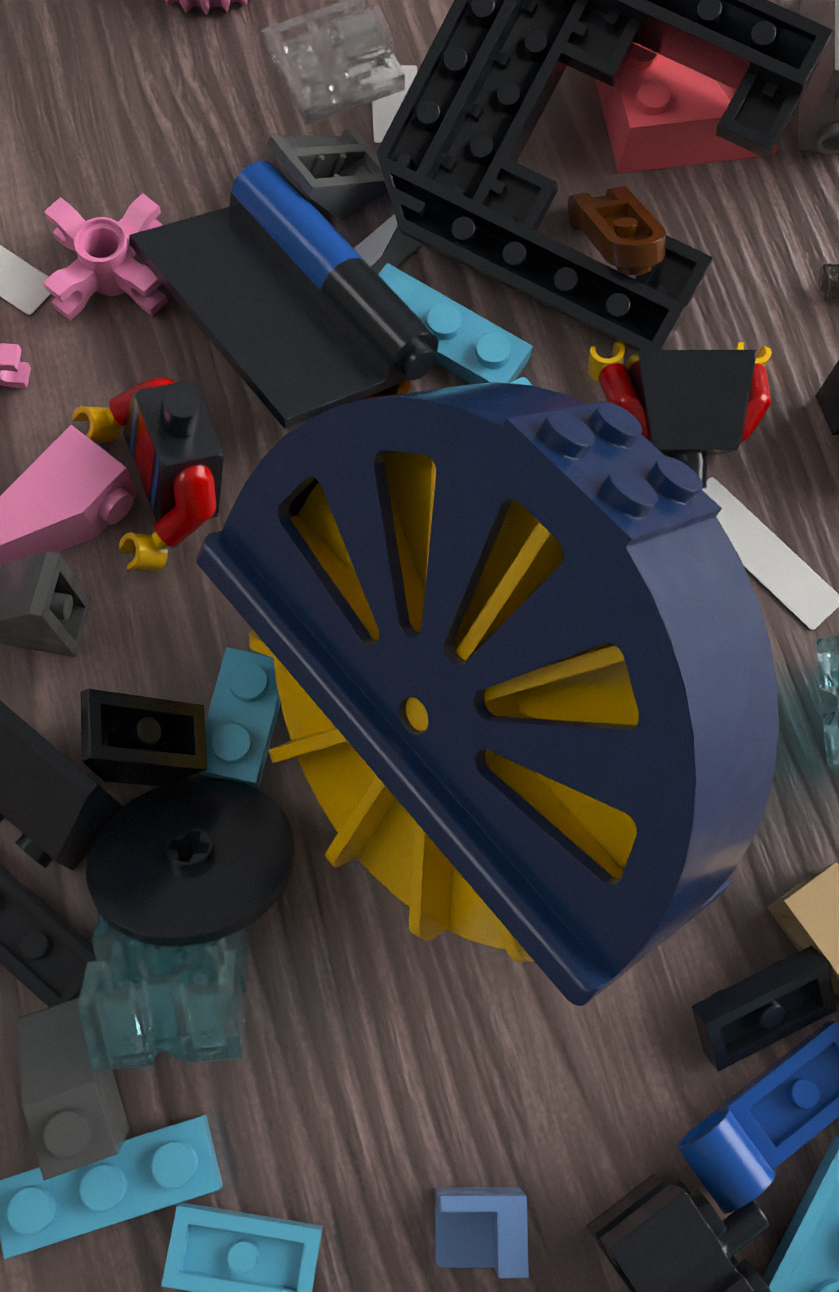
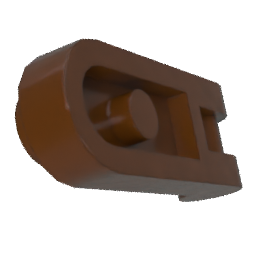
[568,186,666,275]

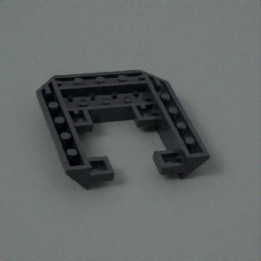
[376,0,834,351]

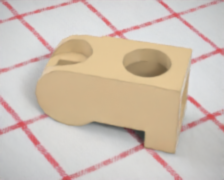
[766,862,839,996]

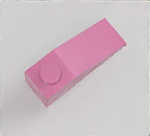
[0,425,138,566]

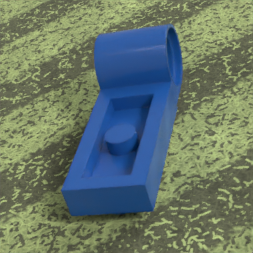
[677,1021,839,1213]

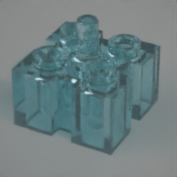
[78,914,249,1071]

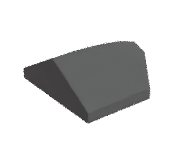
[267,129,388,220]

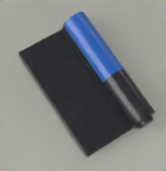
[129,160,439,429]

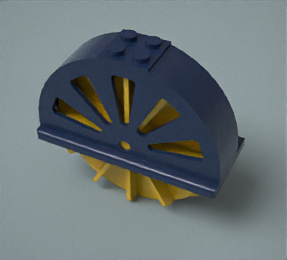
[196,382,779,1006]

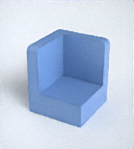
[435,1187,529,1278]

